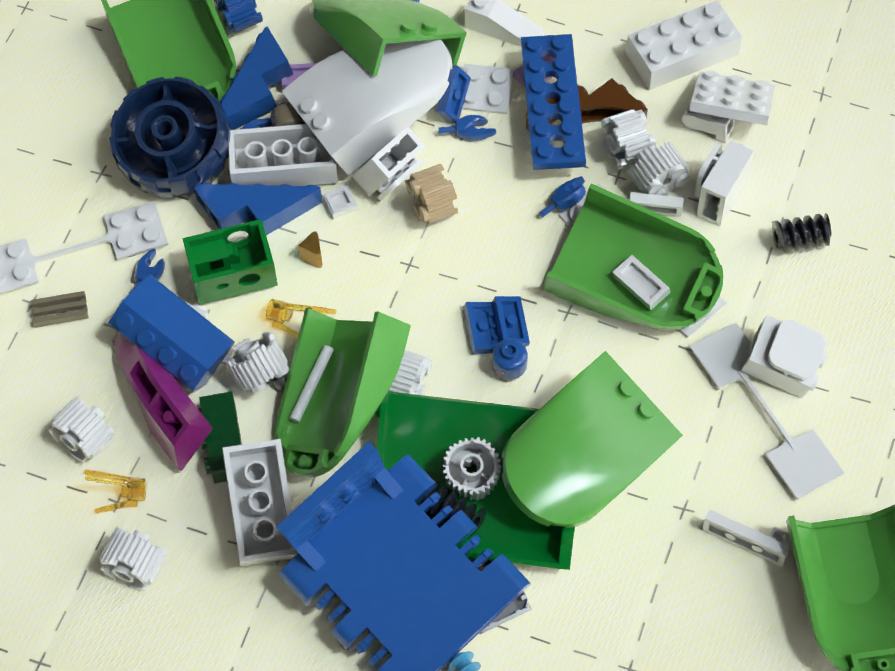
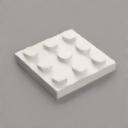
[689,70,776,126]

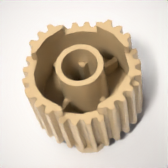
[405,163,459,224]

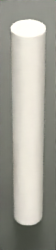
[289,345,334,423]

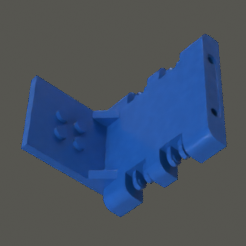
[276,442,531,671]

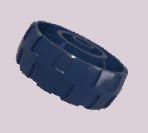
[109,76,231,199]

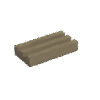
[31,291,89,328]

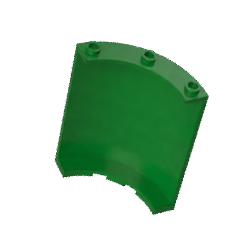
[375,391,575,570]

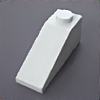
[465,0,544,47]

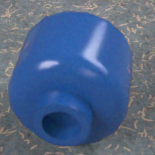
[492,339,528,380]

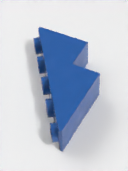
[210,26,293,130]
[194,183,323,236]

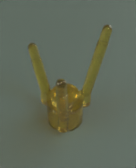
[266,298,337,339]
[84,469,147,514]

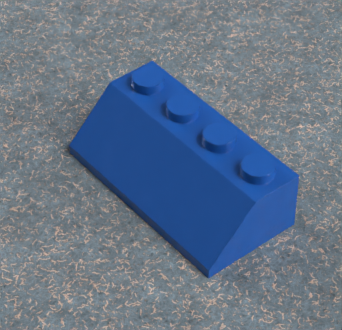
[108,275,235,391]

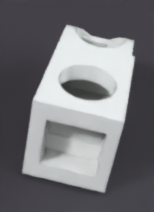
[682,102,735,143]

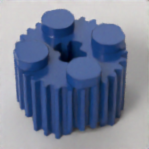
[214,0,263,34]

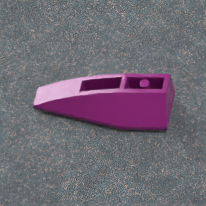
[112,332,213,471]

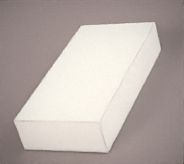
[630,192,684,216]
[612,255,670,310]

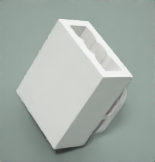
[352,126,425,201]
[694,140,754,227]
[741,314,828,398]

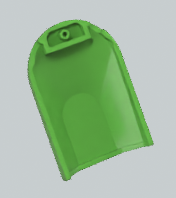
[786,504,895,671]

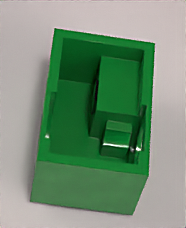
[182,219,278,305]

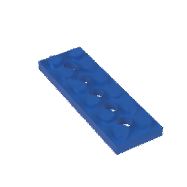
[521,34,586,170]

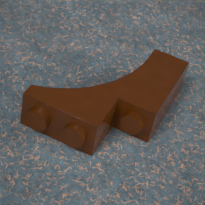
[525,78,648,131]

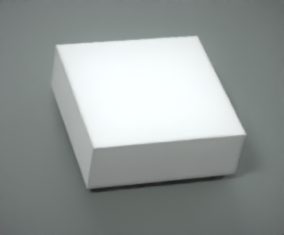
[323,185,358,219]

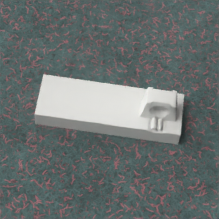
[702,509,790,567]

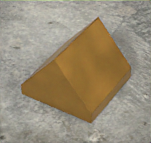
[298,231,323,268]

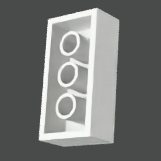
[626,0,742,91]
[229,124,338,186]
[223,439,299,567]

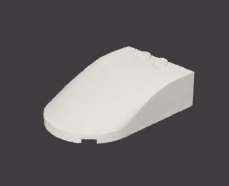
[282,39,452,175]

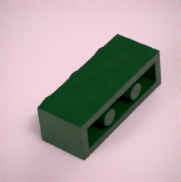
[198,391,242,484]

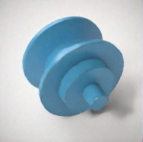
[448,651,481,671]

